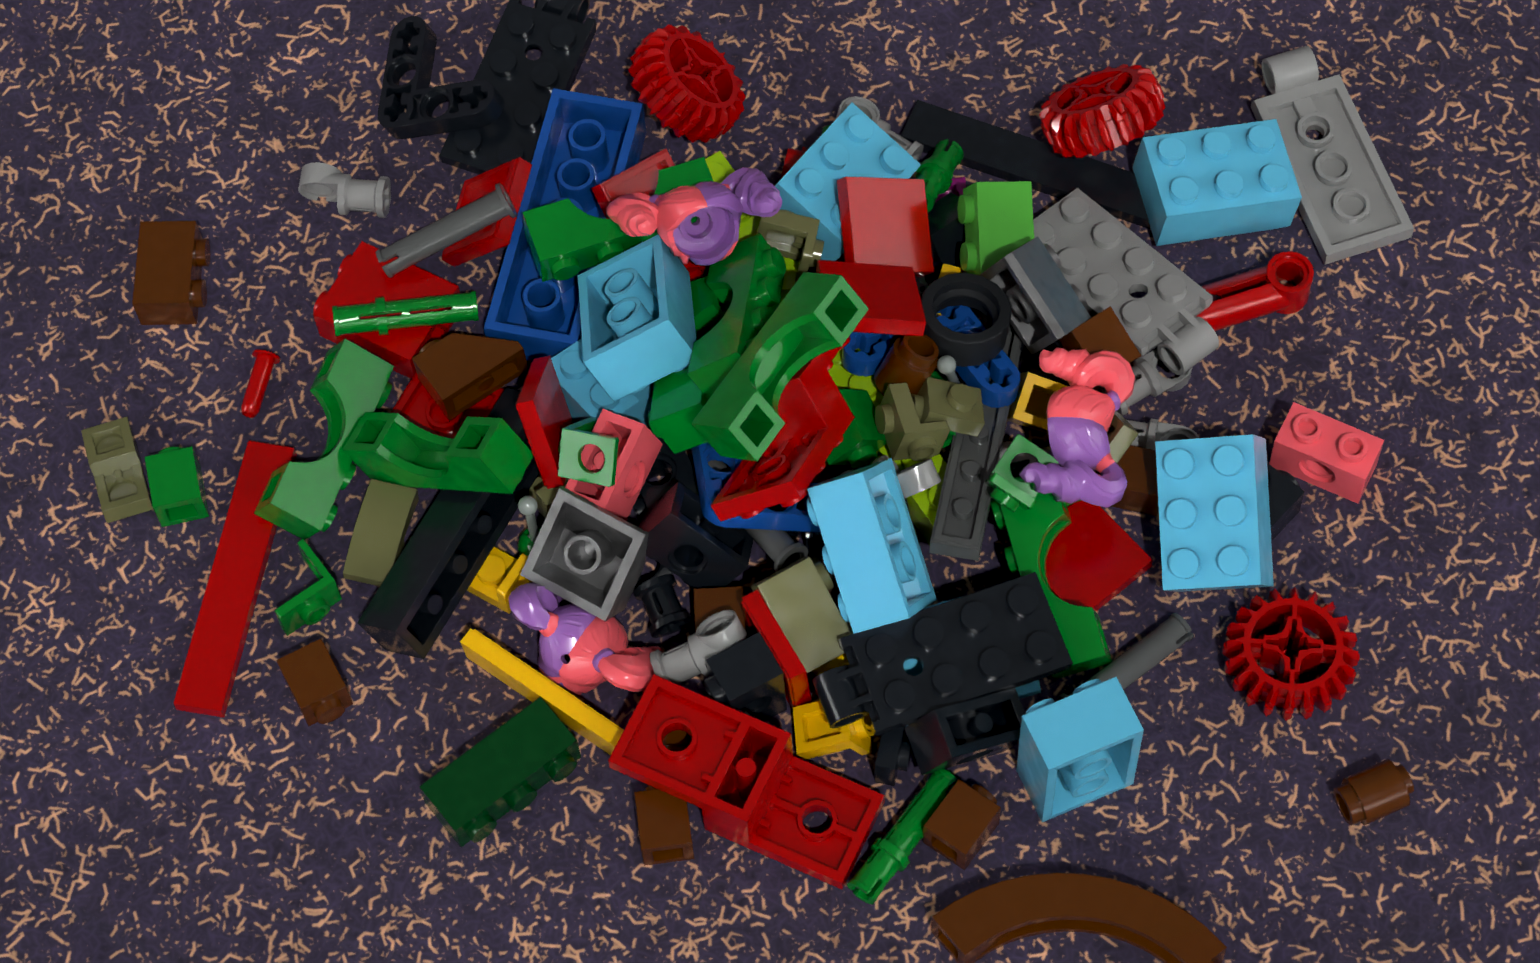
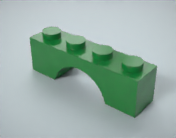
[522,157,713,282]
[687,233,786,400]
[691,272,869,462]
[648,275,727,454]
[254,339,394,540]
[343,412,533,494]
[991,476,1112,679]

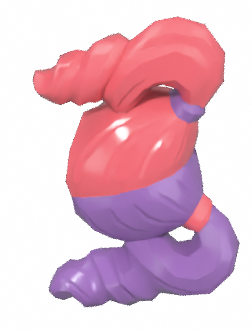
[606,167,782,266]
[1019,347,1136,508]
[508,582,664,696]

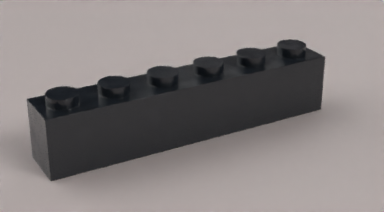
[357,388,540,659]

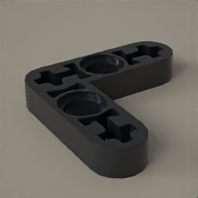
[378,16,505,139]

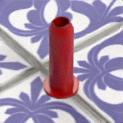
[241,349,280,418]

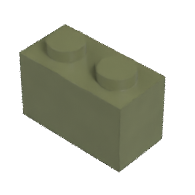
[751,557,853,673]

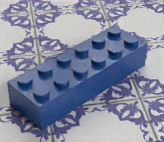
[484,88,647,362]

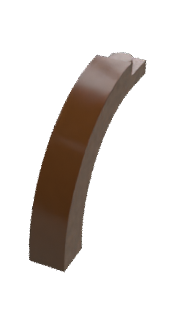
[931,873,1227,963]

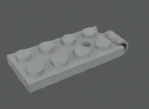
[1251,46,1414,265]
[1033,188,1219,375]

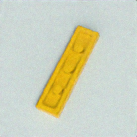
[460,628,624,755]

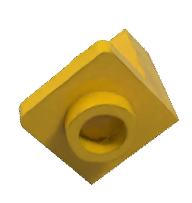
[467,547,532,614]
[793,700,874,760]

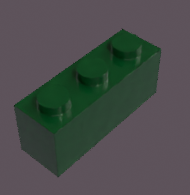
[419,697,581,847]

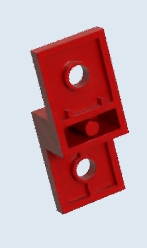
[710,334,855,522]
[608,674,885,890]

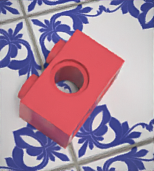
[1269,402,1384,504]
[565,409,663,521]

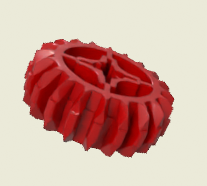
[628,24,746,143]
[1039,64,1166,158]
[1222,587,1360,721]

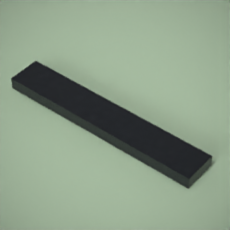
[901,100,1151,229]

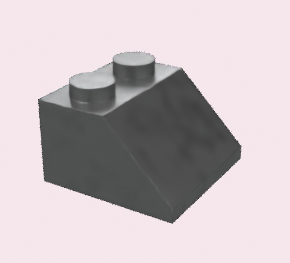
[980,236,1091,356]
[520,487,649,622]

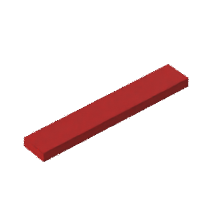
[173,441,297,718]

